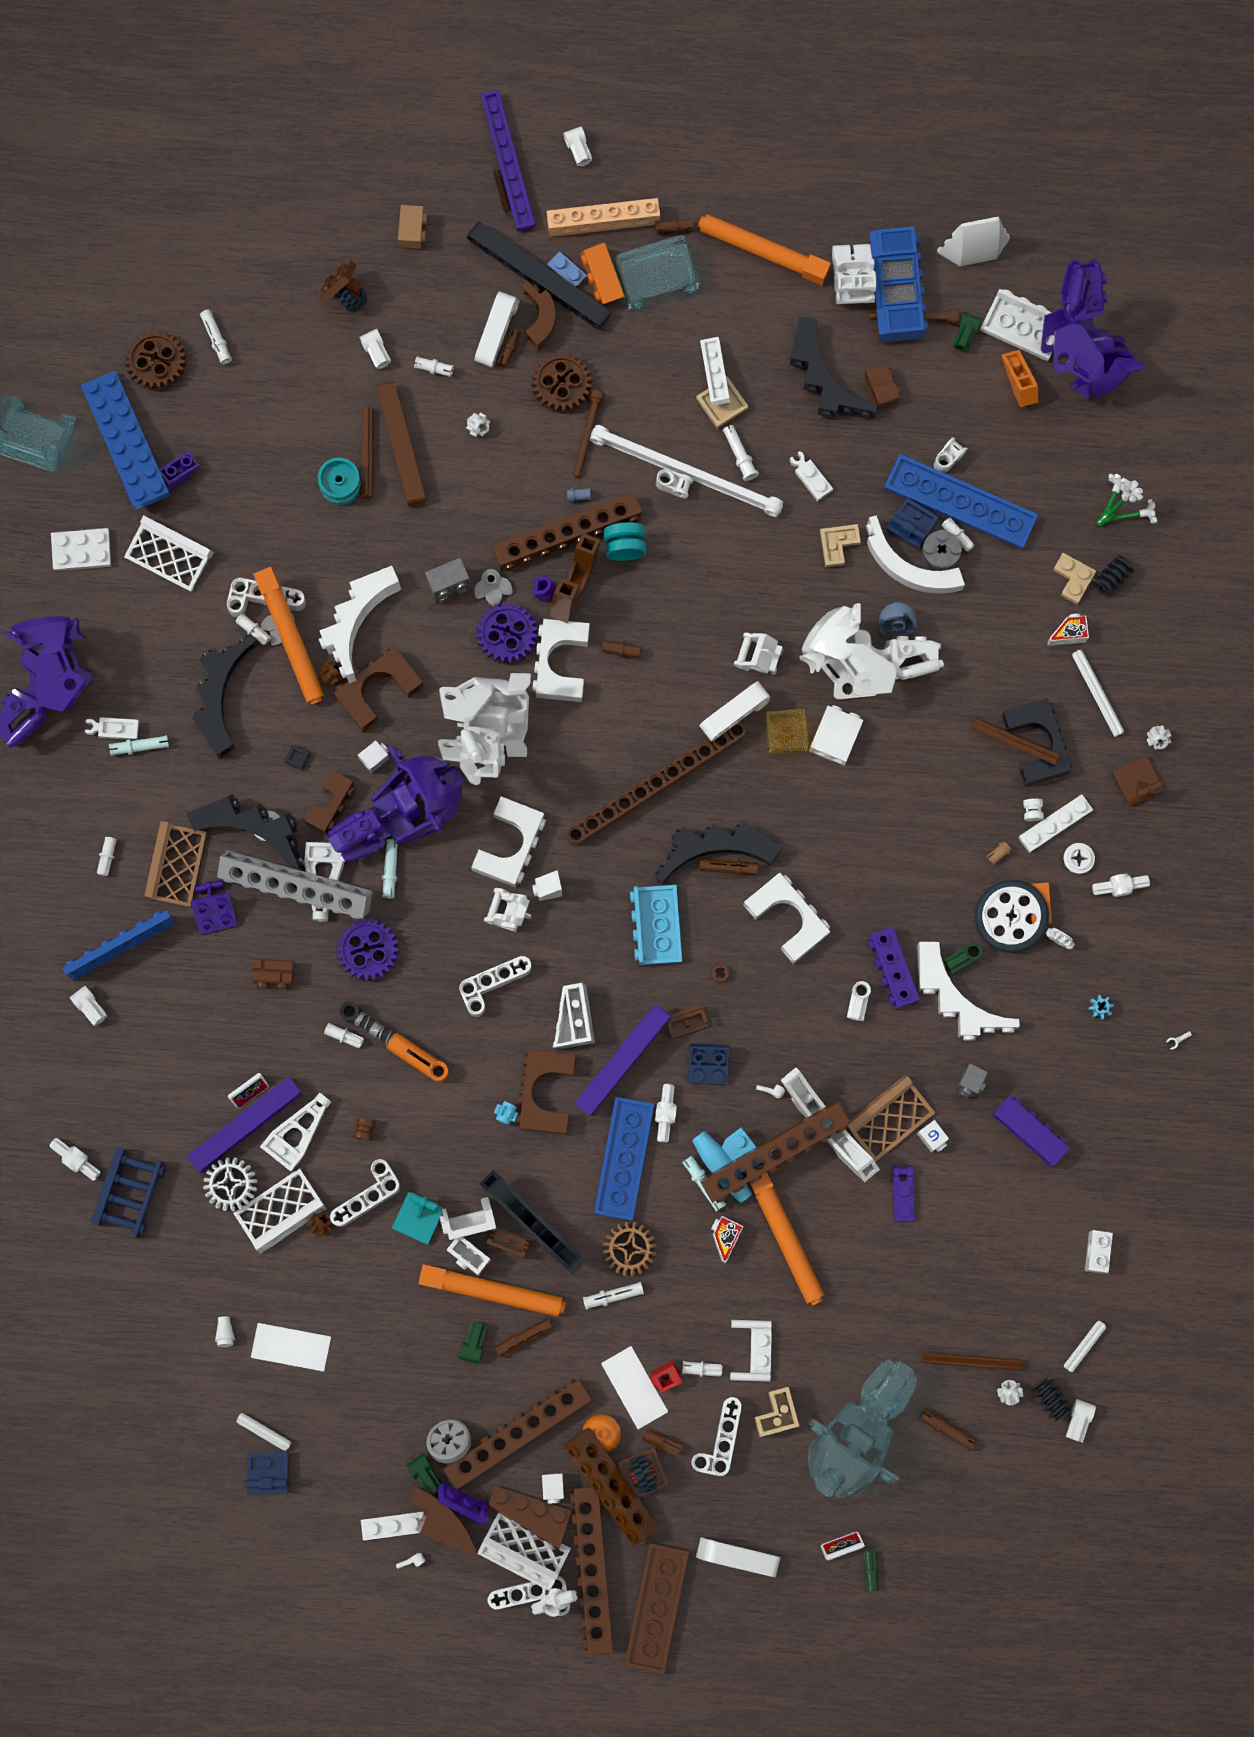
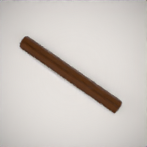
[361,406,373,498]
[972,718,1060,765]
[923,1352,1022,1370]

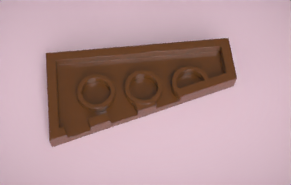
[488,1486,572,1550]

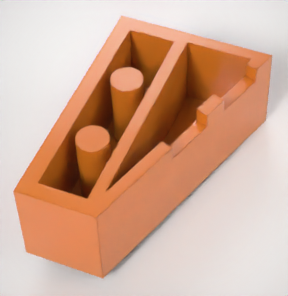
[580,243,624,305]

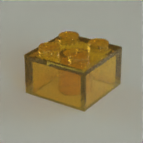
[765,709,808,754]

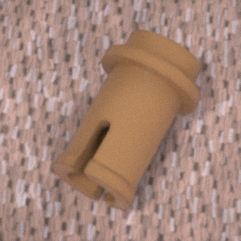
[986,842,1011,865]

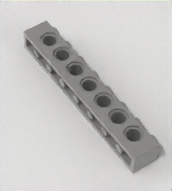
[217,850,373,919]

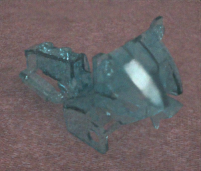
[808,1358,918,1498]

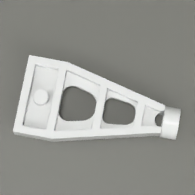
[305,842,344,922]
[260,1092,331,1172]

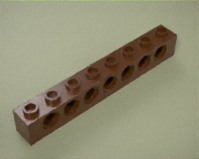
[492,492,642,571]
[699,1101,850,1203]
[443,1379,592,1490]
[570,1487,613,1655]

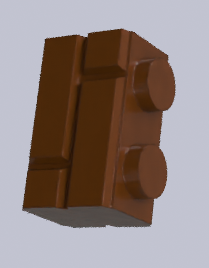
[252,958,295,989]

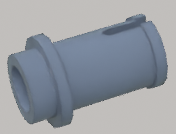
[567,488,591,503]

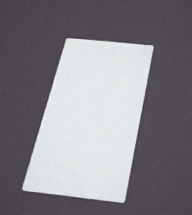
[251,1323,331,1371]
[601,1346,668,1429]

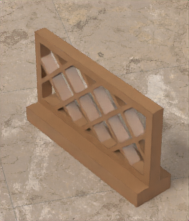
[144,821,206,908]
[847,1076,935,1162]

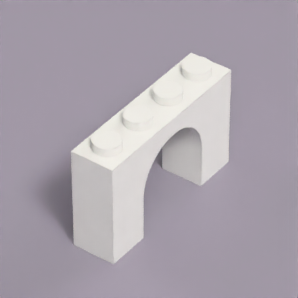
[533,619,589,702]
[472,797,546,887]
[743,873,830,964]

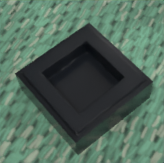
[284,745,310,770]

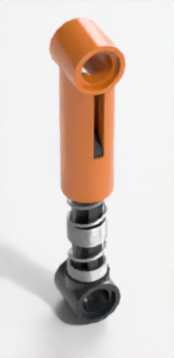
[339,1001,449,1083]

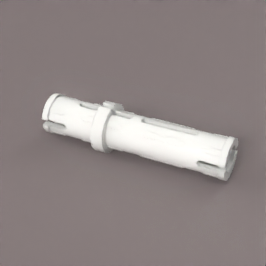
[200,310,232,365]
[583,1282,644,1310]

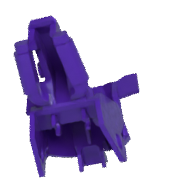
[1040,259,1145,401]
[0,616,93,748]
[328,745,463,863]

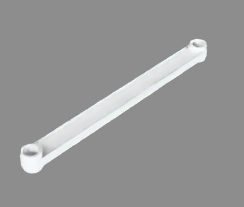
[590,425,783,517]

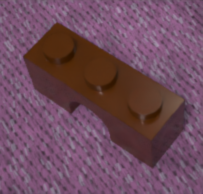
[304,770,355,835]

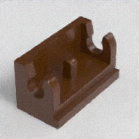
[666,1004,708,1039]
[486,1227,531,1258]

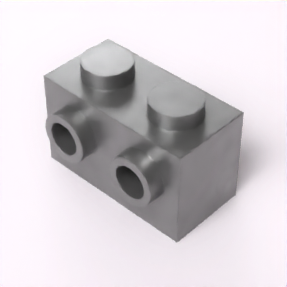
[955,1064,988,1099]

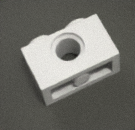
[1085,1230,1113,1274]

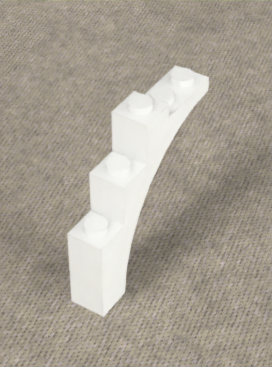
[319,566,401,684]
[917,942,1019,1041]
[781,1068,880,1182]

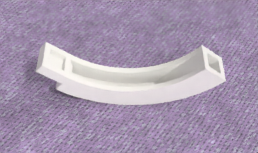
[866,515,965,594]

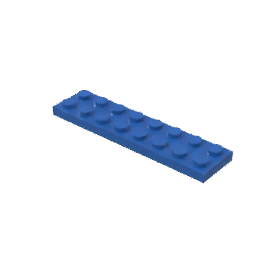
[81,370,170,510]
[884,454,1038,550]

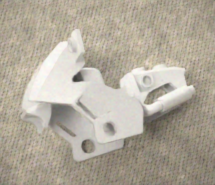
[800,603,944,699]
[438,673,531,785]

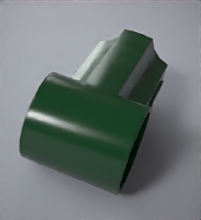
[953,312,982,352]
[943,943,983,974]
[459,1321,488,1364]
[406,1454,441,1494]

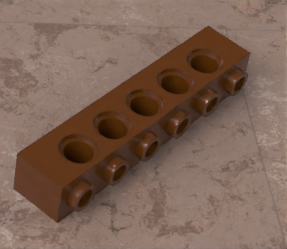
[563,1427,658,1545]

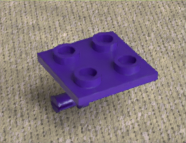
[190,880,238,935]

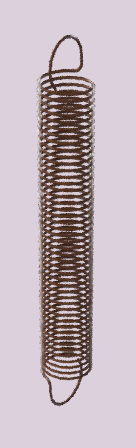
[493,165,511,216]

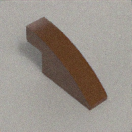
[408,1485,476,1556]

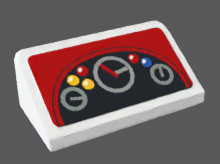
[228,1073,269,1109]
[821,1532,865,1560]

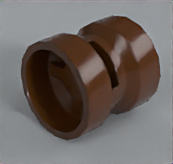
[352,1117,376,1141]

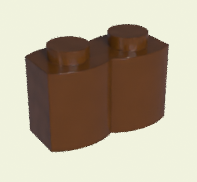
[864,364,901,409]

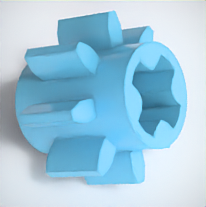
[1088,995,1113,1020]
[494,1101,519,1125]

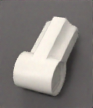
[563,127,592,166]
[359,329,391,369]
[847,981,871,1021]
[69,986,107,1026]
[1066,1399,1096,1443]

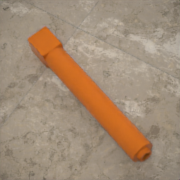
[698,214,831,286]
[253,567,324,705]
[745,1165,825,1306]
[418,1264,566,1317]

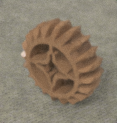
[603,1222,656,1276]

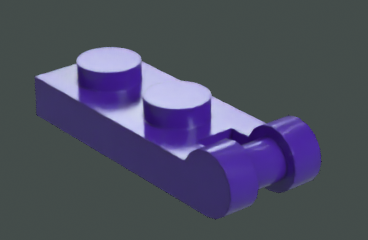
[892,1165,915,1222]
[438,1483,489,1524]

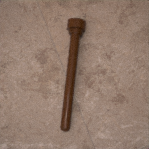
[868,309,958,324]
[573,390,605,478]

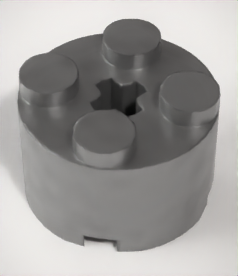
[921,530,962,571]

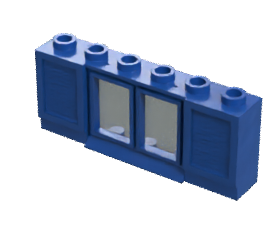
[869,226,928,342]

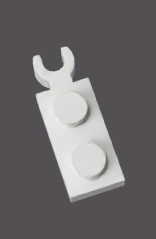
[790,451,833,502]
[85,717,139,740]

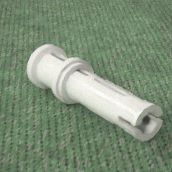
[723,425,759,481]

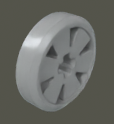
[426,1419,471,1463]

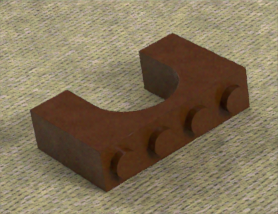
[550,533,600,623]
[334,647,424,732]
[516,1050,576,1135]

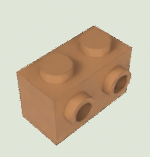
[398,205,427,249]

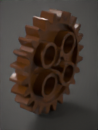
[125,330,186,390]
[531,352,592,413]

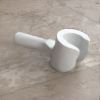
[1166,1031,1192,1050]
[756,1084,785,1098]
[396,1553,426,1569]

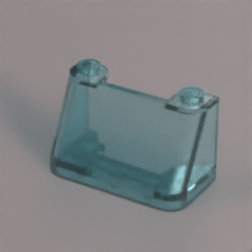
[615,235,700,309]
[0,394,77,471]

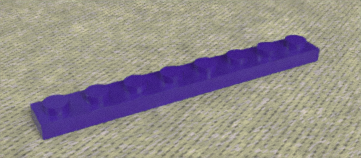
[481,90,535,231]

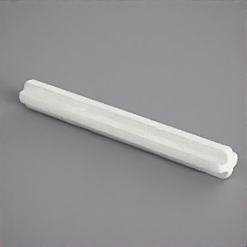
[1072,650,1124,737]

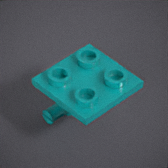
[392,1192,444,1245]

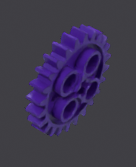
[476,602,538,664]
[336,918,400,982]

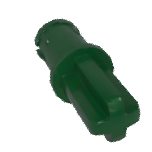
[863,1550,879,1591]

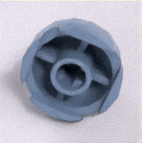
[879,602,917,638]

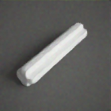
[1064,1321,1106,1372]
[236,1413,291,1451]

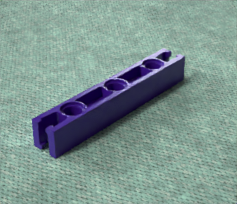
[574,1004,672,1116]
[186,1077,303,1173]

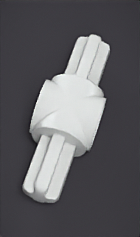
[1092,874,1150,897]
[655,1084,677,1142]
[50,1138,101,1181]
[531,1588,578,1617]

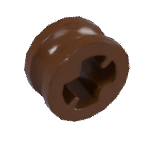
[712,964,729,983]

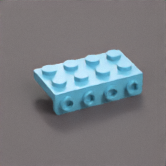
[630,885,682,966]

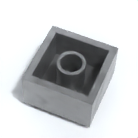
[425,558,471,603]

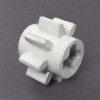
[466,413,490,437]
[1147,725,1171,750]
[997,1380,1023,1405]

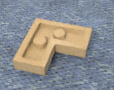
[820,524,861,567]
[1053,553,1096,604]

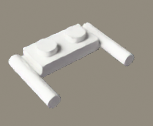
[730,1320,771,1381]

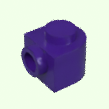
[533,576,557,601]

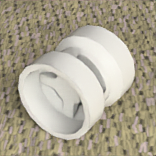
[1023,799,1044,821]

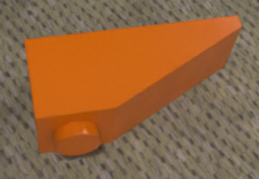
[1002,350,1038,407]

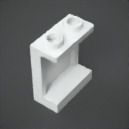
[809,705,863,766]
[440,1197,496,1240]

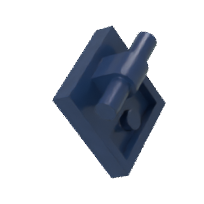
[886,497,939,550]
[688,1044,729,1085]
[246,1452,289,1494]

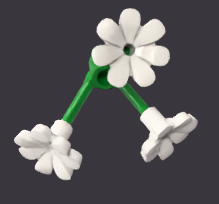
[1096,474,1157,526]

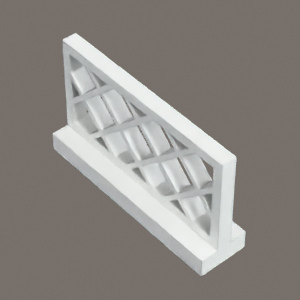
[124,515,214,592]
[233,1168,326,1254]
[477,1513,571,1591]

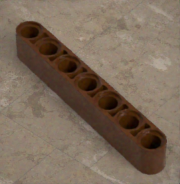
[376,381,426,506]

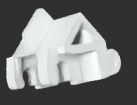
[734,633,784,675]
[484,888,531,932]

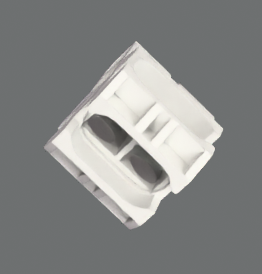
[832,244,876,304]

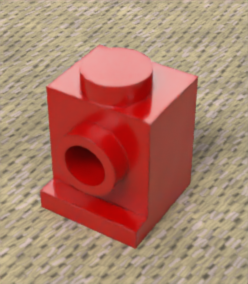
[650,1359,683,1393]

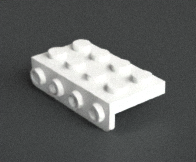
[980,289,1054,361]

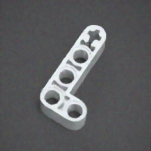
[474,291,520,367]
[227,578,306,617]
[699,681,770,741]
[459,956,532,1017]
[330,1159,400,1227]
[691,1397,741,1476]
[696,1537,781,1577]
[488,1576,570,1616]

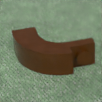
[522,281,556,351]

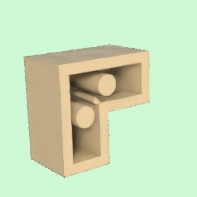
[754,1387,799,1437]

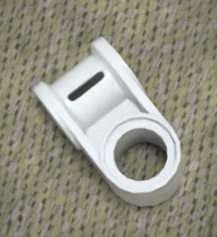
[934,437,968,474]
[656,469,694,498]

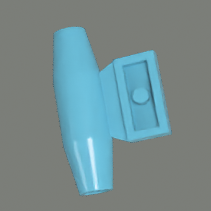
[692,1127,763,1203]

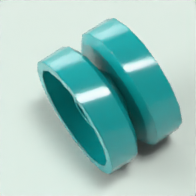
[318,458,361,506]
[604,523,647,561]

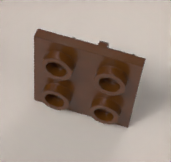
[1112,756,1164,806]

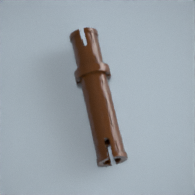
[699,858,758,875]
[494,1318,553,1358]
[919,1408,978,1451]

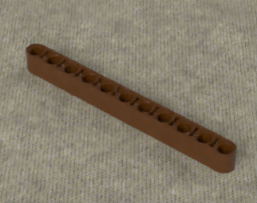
[567,722,746,846]

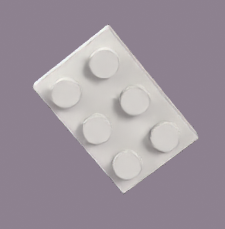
[51,528,111,572]

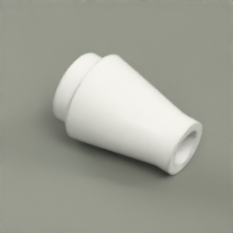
[215,1316,235,1347]

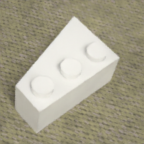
[553,983,595,1050]

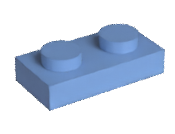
[547,251,587,288]

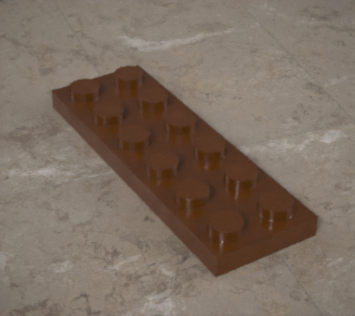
[624,1543,689,1674]

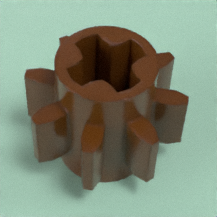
[320,661,344,685]
[308,1212,334,1237]

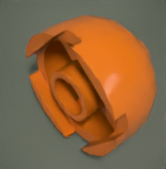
[582,1414,621,1453]

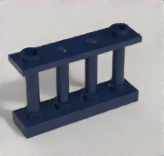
[91,1147,166,1238]

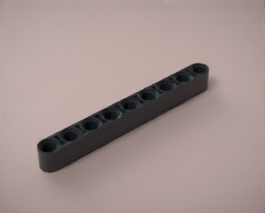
[466,221,611,330]

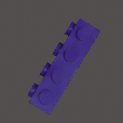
[868,927,920,1010]
[992,1095,1069,1168]

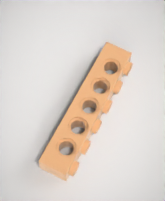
[547,198,660,237]

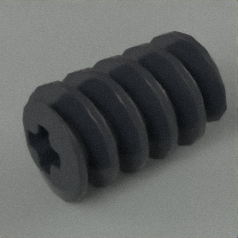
[1092,555,1134,595]
[1030,1377,1073,1422]

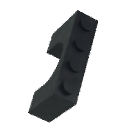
[1002,698,1073,787]

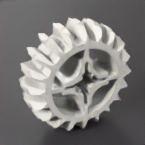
[203,1158,257,1211]

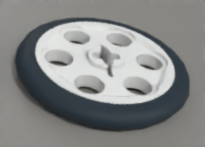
[975,880,1049,953]

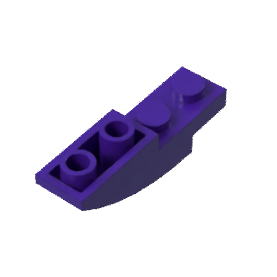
[126,451,200,504]

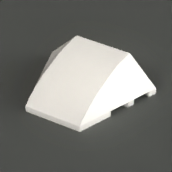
[937,217,1010,266]

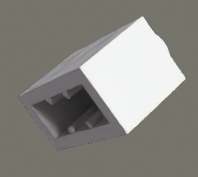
[447,1237,491,1276]

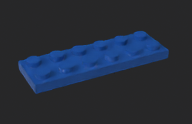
[62,910,176,981]
[594,1097,654,1221]

